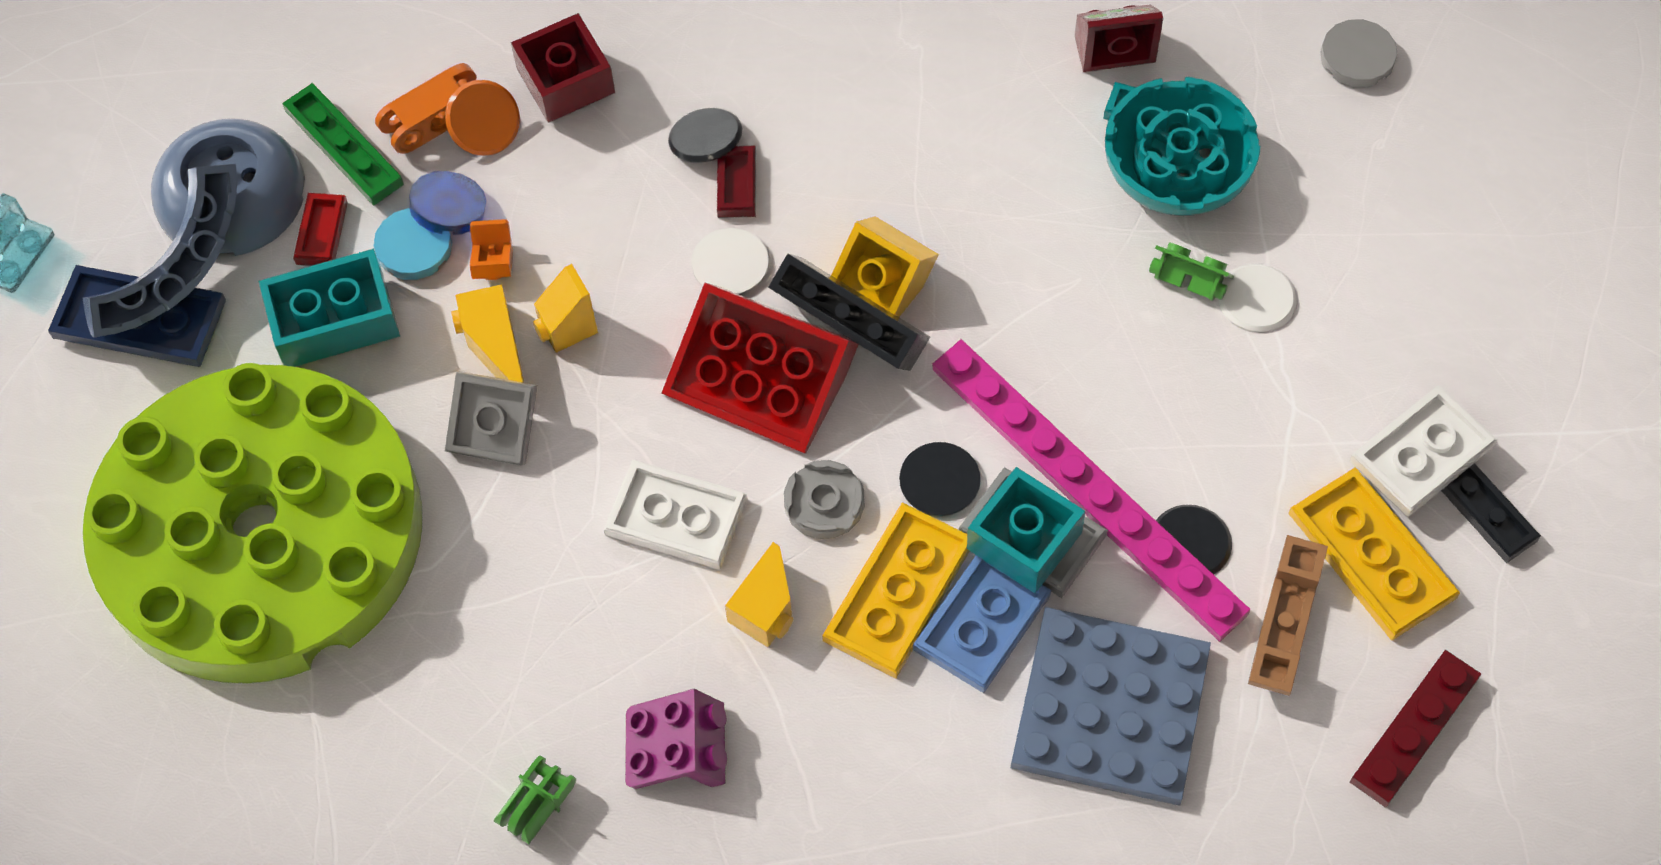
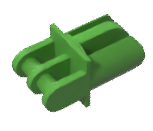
[494,755,576,844]

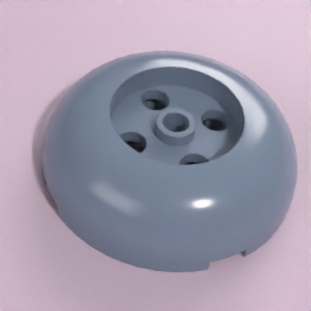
[151,118,305,256]

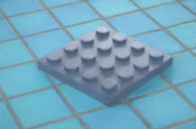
[1010,607,1211,806]

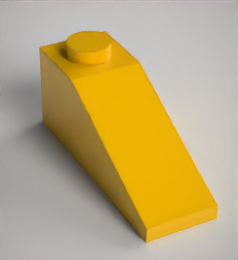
[451,284,524,383]

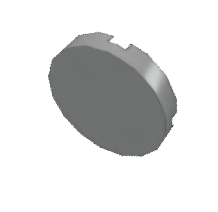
[1320,19,1397,87]
[784,460,865,539]

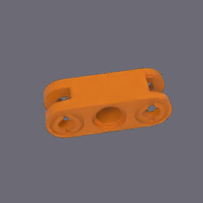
[375,63,477,154]

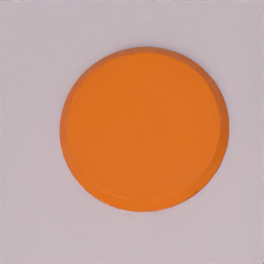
[445,80,520,156]

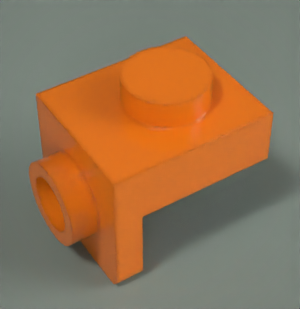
[470,219,513,280]

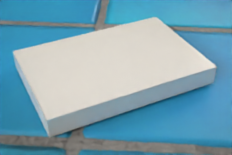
[1349,385,1498,517]
[603,459,747,570]

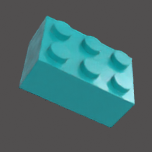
[258,248,401,367]

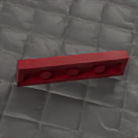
[1349,649,1481,808]

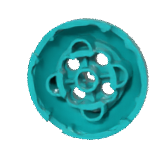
[1105,77,1260,216]

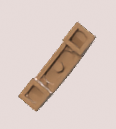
[1248,535,1328,696]

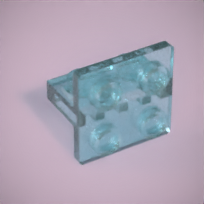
[0,193,55,293]

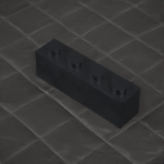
[768,253,930,371]

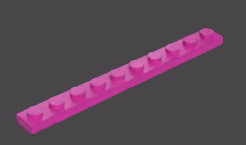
[932,339,1250,642]

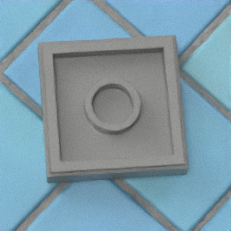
[445,371,538,466]

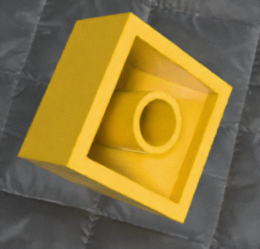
[831,216,939,317]

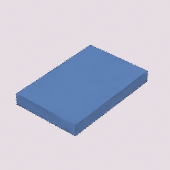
[913,555,1051,693]

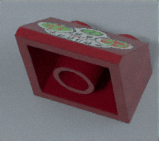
[1075,4,1163,72]

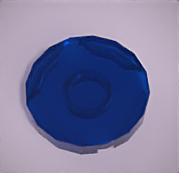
[409,171,487,235]

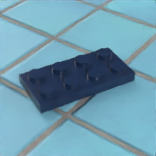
[48,265,226,367]

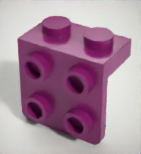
[625,689,727,789]

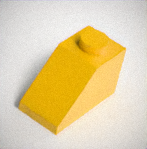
[533,264,598,353]
[725,542,793,647]

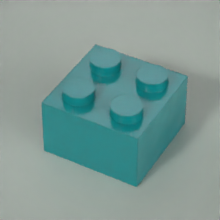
[967,467,1085,594]

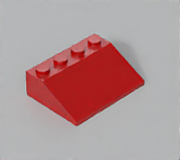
[661,282,859,453]

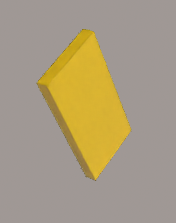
[1288,467,1460,641]
[822,502,970,679]

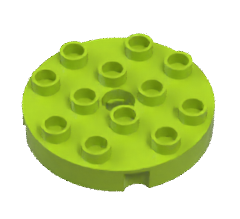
[83,363,422,683]

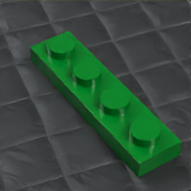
[282,82,404,206]

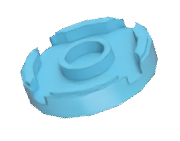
[373,208,452,280]

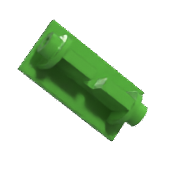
[1149,242,1234,301]

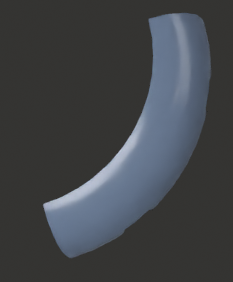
[83,164,237,337]

